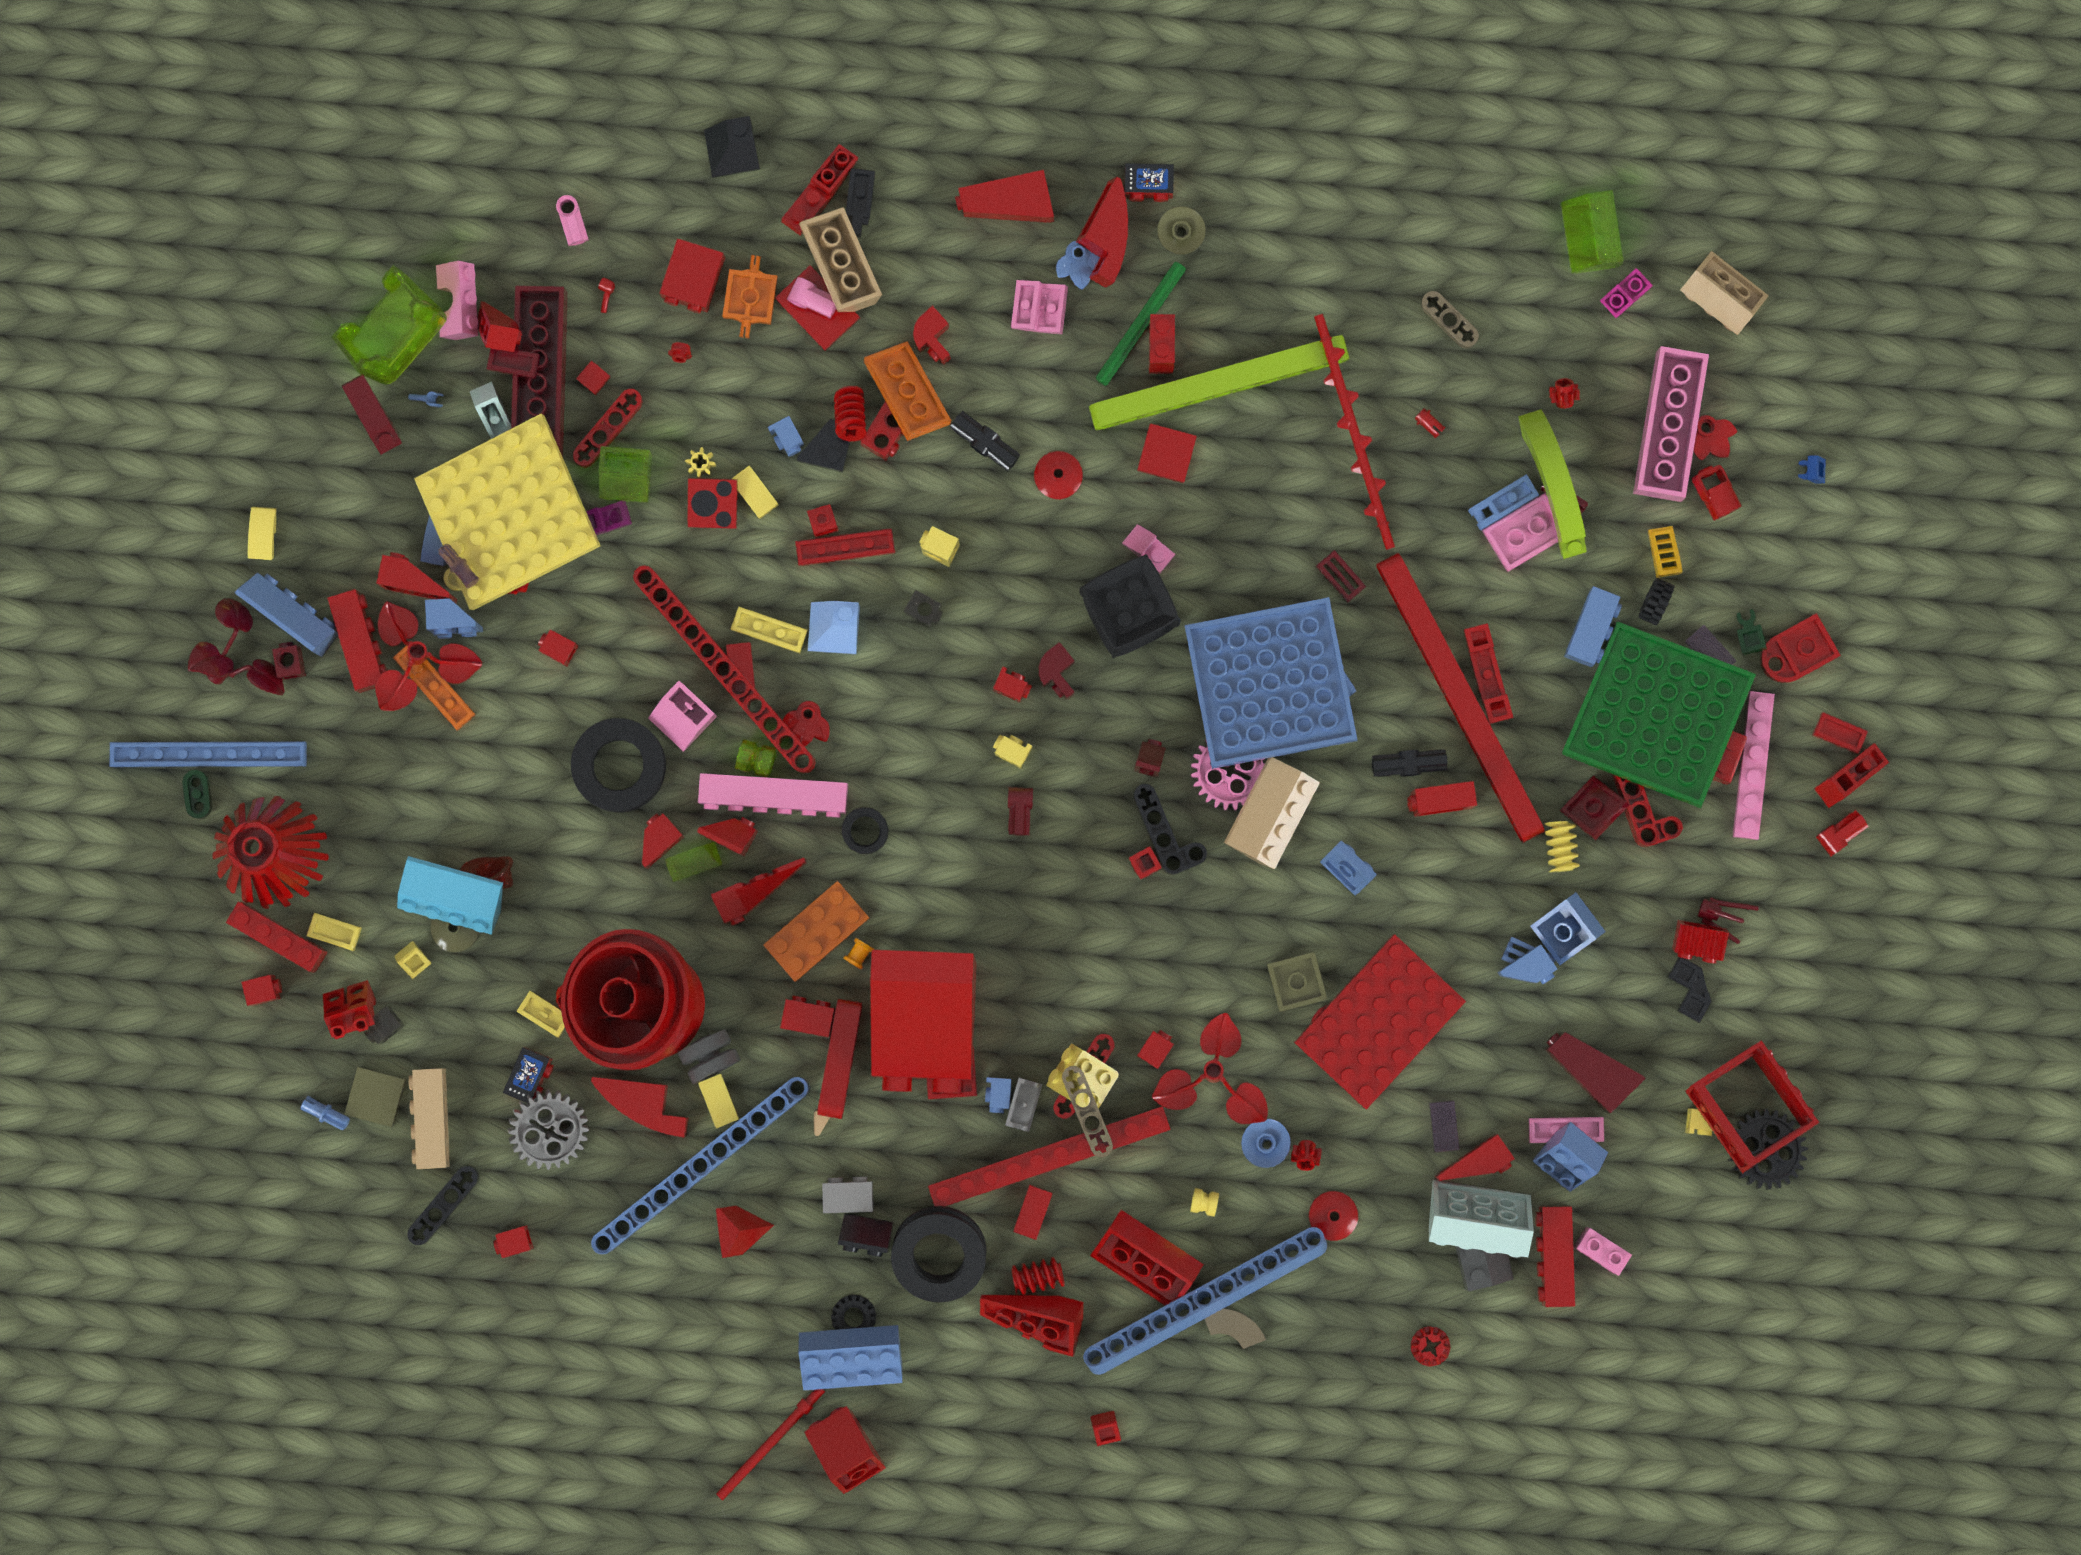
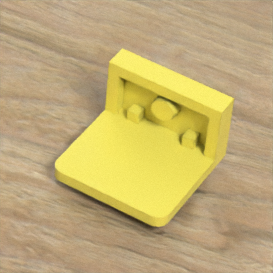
[1046,1043,1119,1109]

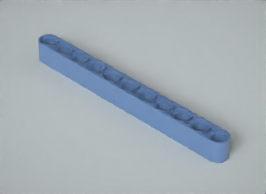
[591,1077,810,1254]
[1083,1227,1327,1375]

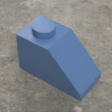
[1497,945,1557,985]

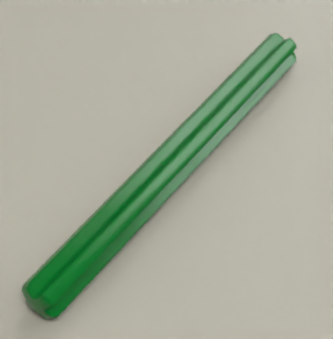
[1096,262,1186,386]

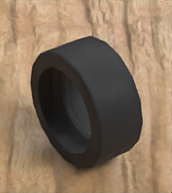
[842,807,889,854]

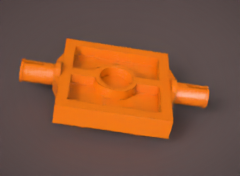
[722,255,778,338]

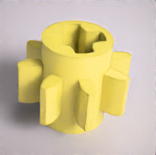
[685,447,716,478]

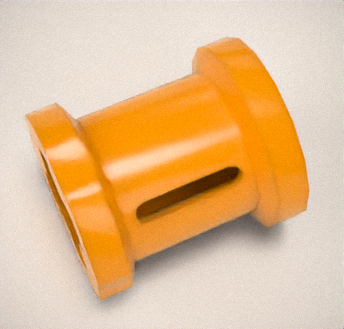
[843,938,874,970]

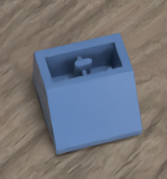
[425,598,483,639]
[1533,1122,1608,1192]

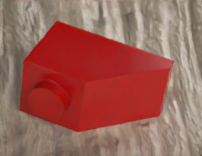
[642,813,684,869]

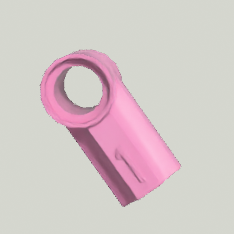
[556,195,589,246]
[787,277,836,318]

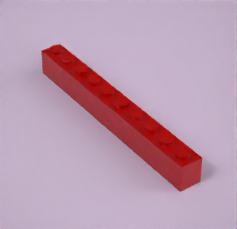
[928,1106,1171,1206]

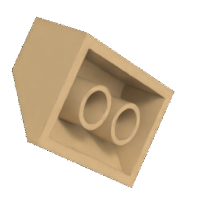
[1680,251,1769,335]

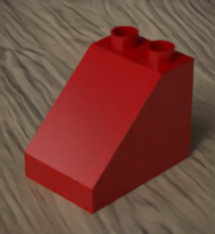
[870,950,977,1094]

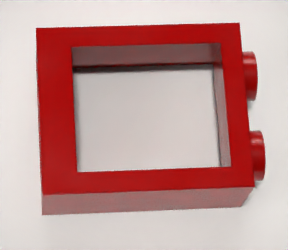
[1407,781,1477,817]

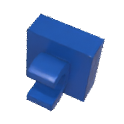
[1798,455,1826,484]

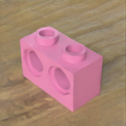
[1573,1227,1632,1276]

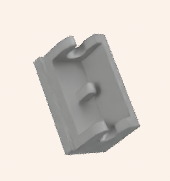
[1005,1078,1043,1132]

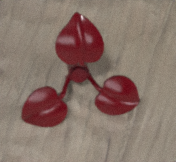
[188,598,285,695]

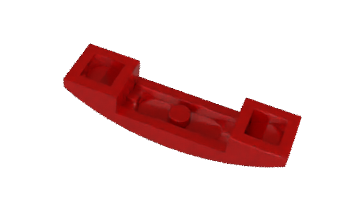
[1464,623,1514,724]

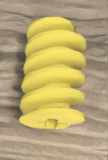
[1544,821,1580,873]

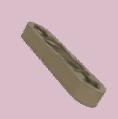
[1062,1066,1113,1157]

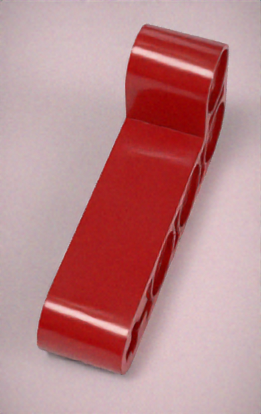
[1612,774,1683,847]

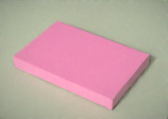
[1482,493,1558,572]

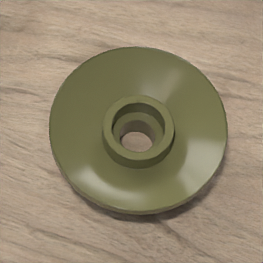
[1157,206,1206,255]
[430,919,479,952]

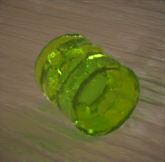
[735,739,777,778]

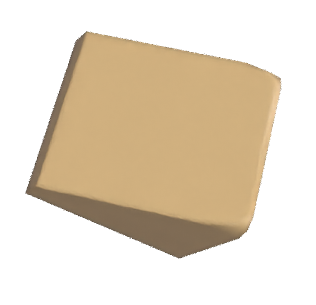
[814,1110,830,1136]

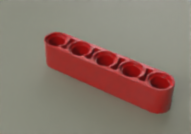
[817,999,862,1119]

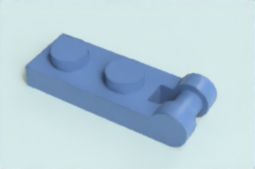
[1468,474,1539,531]

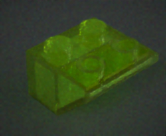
[599,446,653,503]

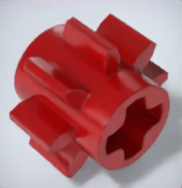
[1549,378,1580,409]
[1291,1140,1322,1171]

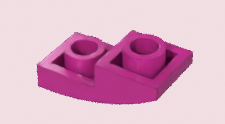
[1600,268,1653,318]

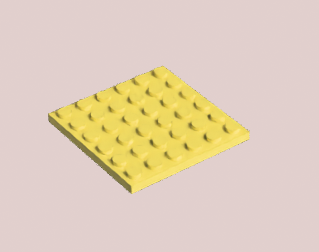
[414,414,601,610]

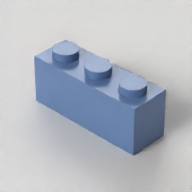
[1564,586,1622,667]

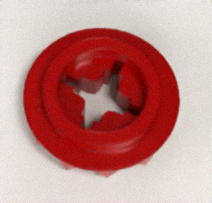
[1411,1326,1451,1367]

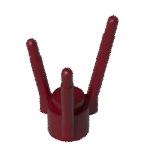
[1697,897,1759,944]

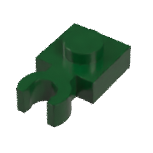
[1737,609,1767,655]

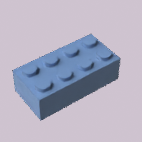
[798,1325,903,1390]

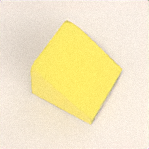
[395,941,431,979]

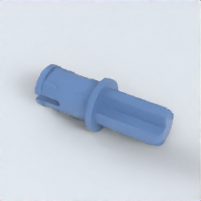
[301,1096,350,1130]

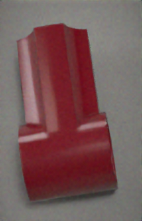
[1008,787,1033,836]

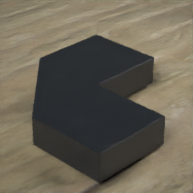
[1667,957,1712,1023]

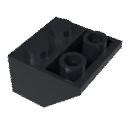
[838,1213,894,1257]

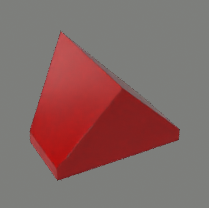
[716,1206,774,1258]

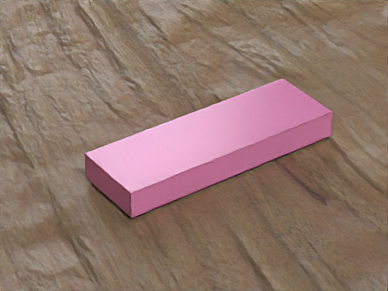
[1528,1117,1604,1143]

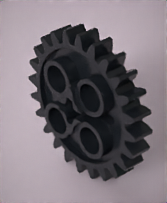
[1728,1109,1808,1190]

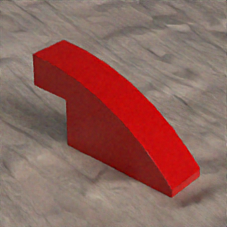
[1076,177,1128,288]
[591,1077,689,1137]

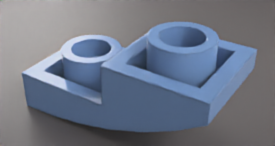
[420,515,447,566]

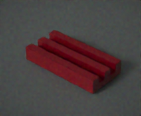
[1316,550,1366,603]

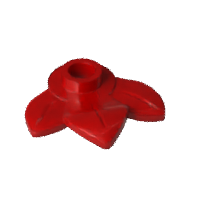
[1693,415,1737,461]
[783,701,830,746]

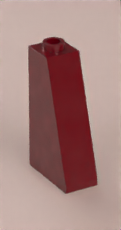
[1545,1032,1646,1113]

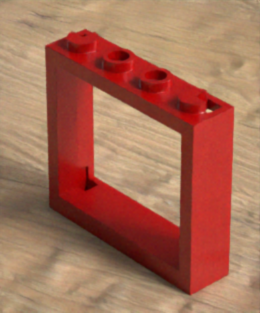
[1685,1040,1819,1174]

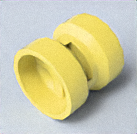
[1190,1188,1219,1217]

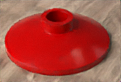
[1034,451,1083,500]
[1309,1191,1358,1241]

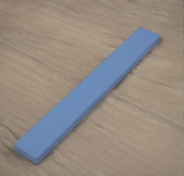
[109,742,307,767]

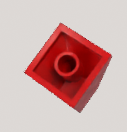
[697,817,758,857]

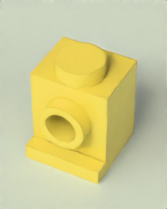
[993,735,1032,769]
[1685,1108,1712,1136]

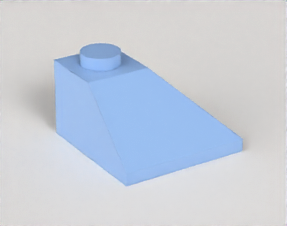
[808,601,860,654]

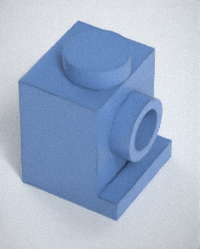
[768,416,804,457]
[985,1077,1012,1113]

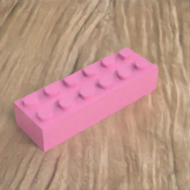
[1633,346,1709,502]

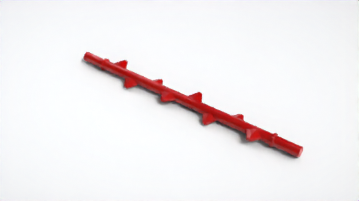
[1314,314,1395,550]

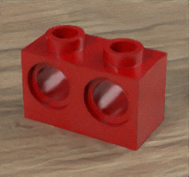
[860,401,904,461]

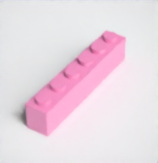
[698,773,848,818]

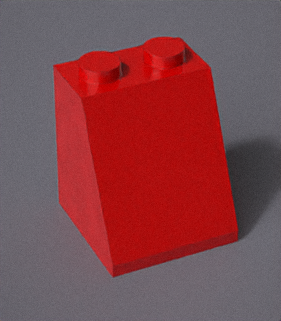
[804,1406,886,1494]

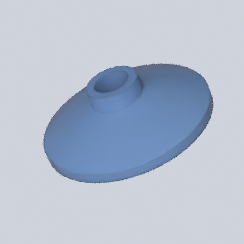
[1241,1119,1291,1168]

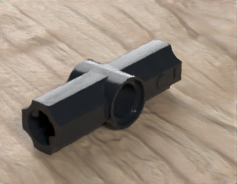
[950,411,1020,472]
[1372,749,1448,777]

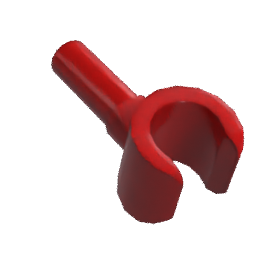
[598,278,615,313]

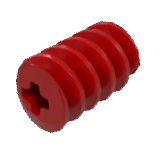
[834,386,866,441]
[1011,1257,1065,1295]

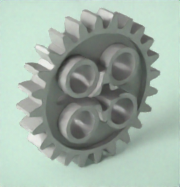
[507,1089,589,1170]

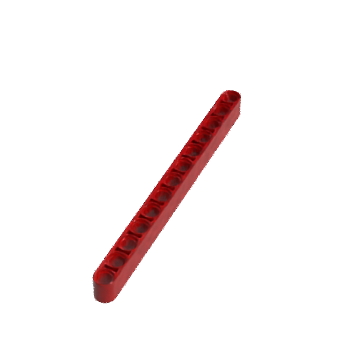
[1376,553,1545,843]

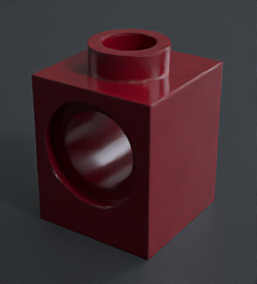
[272,642,306,680]

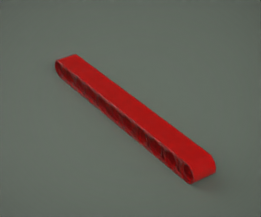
[633,566,816,774]

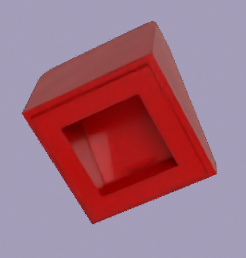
[1090,1411,1121,1446]

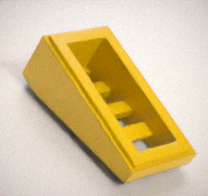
[1648,526,1683,578]

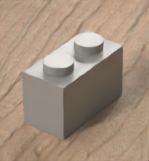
[822,1177,874,1213]

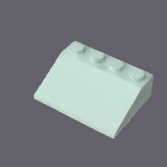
[1429,1180,1534,1258]

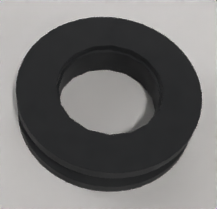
[571,718,666,812]
[891,1206,987,1302]

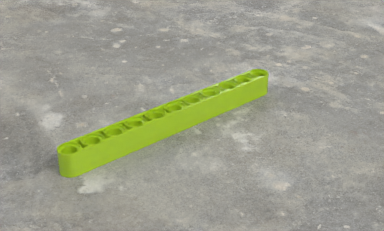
[1089,335,1350,430]

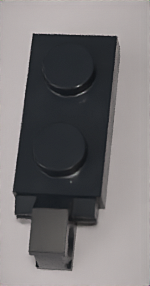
[846,168,875,238]

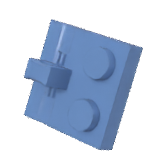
[1320,840,1377,896]

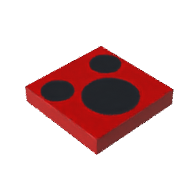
[688,478,738,529]

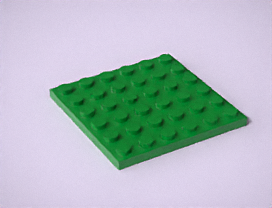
[1562,621,1756,808]

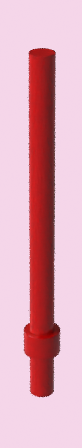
[716,1389,826,1500]

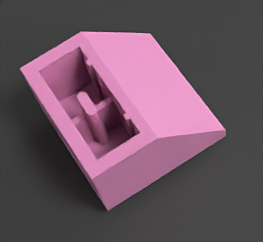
[648,681,717,752]

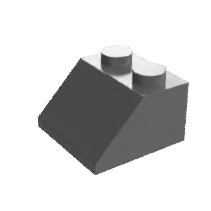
[1455,1246,1514,1291]

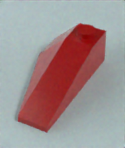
[980,1295,1084,1357]

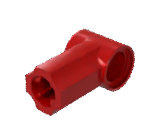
[1816,810,1868,857]

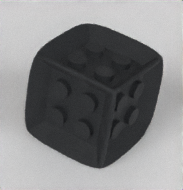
[1079,554,1181,659]

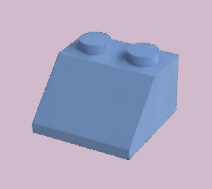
[1530,892,1606,965]

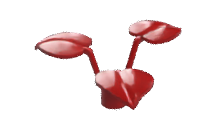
[375,601,482,711]
[1152,1013,1268,1124]

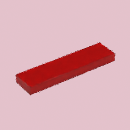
[795,528,895,566]

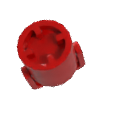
[1692,465,1742,521]

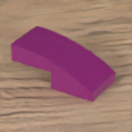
[586,501,632,535]

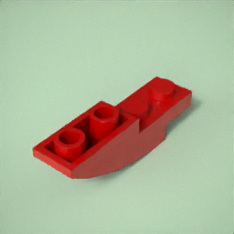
[781,144,859,236]

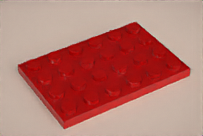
[1294,934,1466,1110]

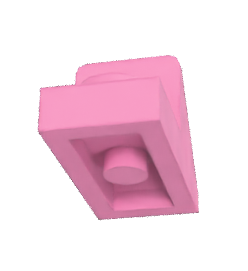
[1122,524,1175,574]

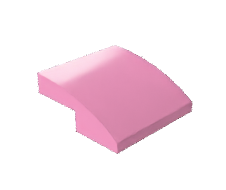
[1011,280,1068,334]

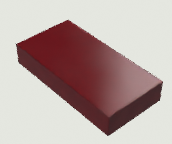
[486,348,540,379]

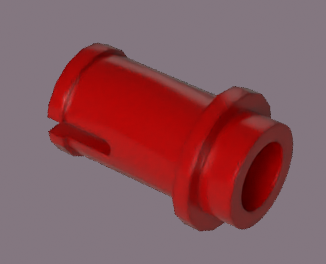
[1414,408,1446,439]

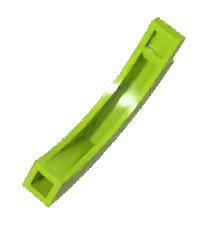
[1518,409,1587,559]

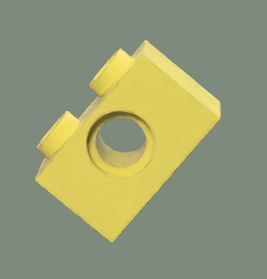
[919,526,960,567]

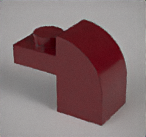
[1039,642,1075,700]

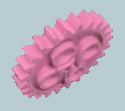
[1191,740,1265,811]

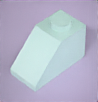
[470,382,511,439]

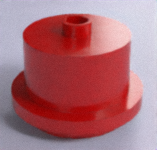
[561,929,705,1070]

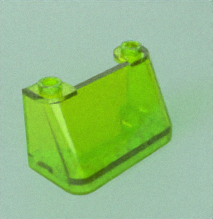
[331,265,447,385]

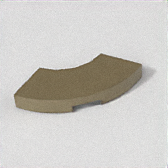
[1205,1308,1266,1349]

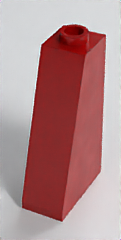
[955,170,1054,223]

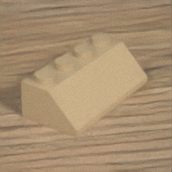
[799,207,882,312]
[1224,757,1320,869]

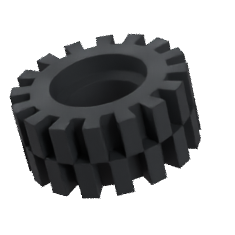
[1638,578,1675,626]
[831,1294,876,1330]

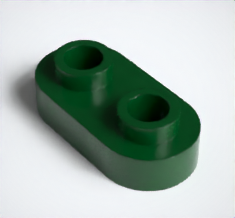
[182,770,212,819]

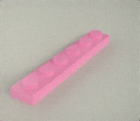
[1733,691,1775,840]

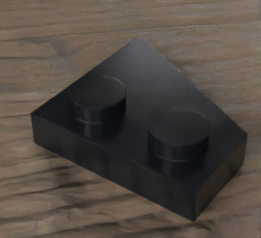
[797,419,850,473]

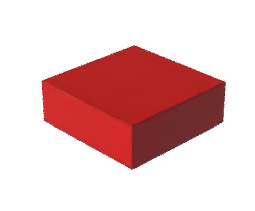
[576,360,611,396]

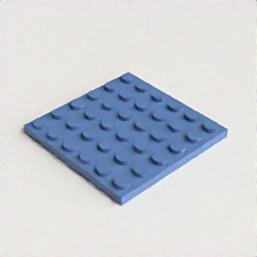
[1185,597,1357,769]

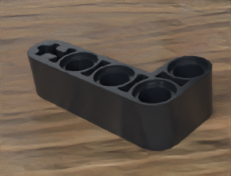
[1133,784,1207,875]

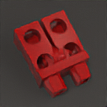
[323,980,376,1039]

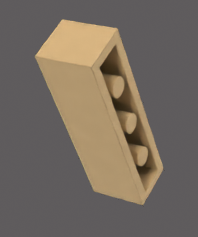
[409,1068,450,1169]

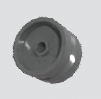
[677,1029,741,1084]

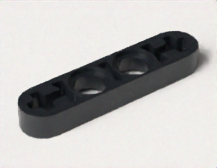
[407,1166,479,1245]

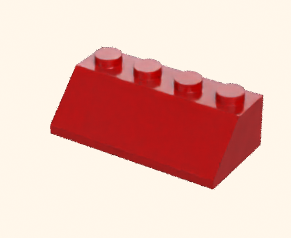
[1090,1210,1204,1306]

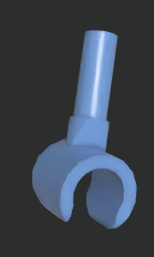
[408,391,444,408]

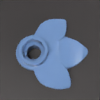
[1056,241,1100,289]

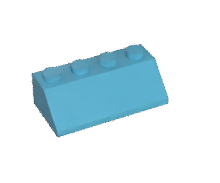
[397,856,503,935]

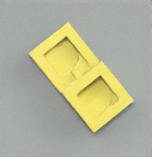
[248,507,276,560]

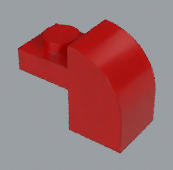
[913,305,951,365]

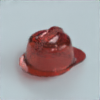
[459,856,514,889]

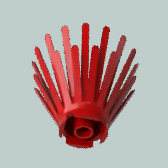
[212,796,329,909]

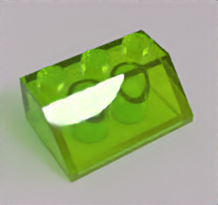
[1561,190,1624,274]

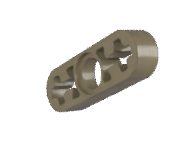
[1421,291,1479,349]

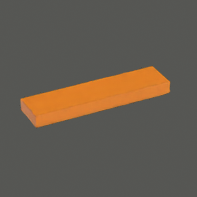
[393,645,476,731]

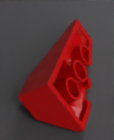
[711,857,807,926]

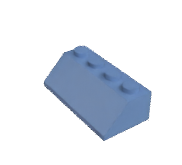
[235,573,338,657]

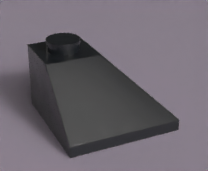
[704,116,760,178]

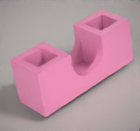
[436,261,478,340]

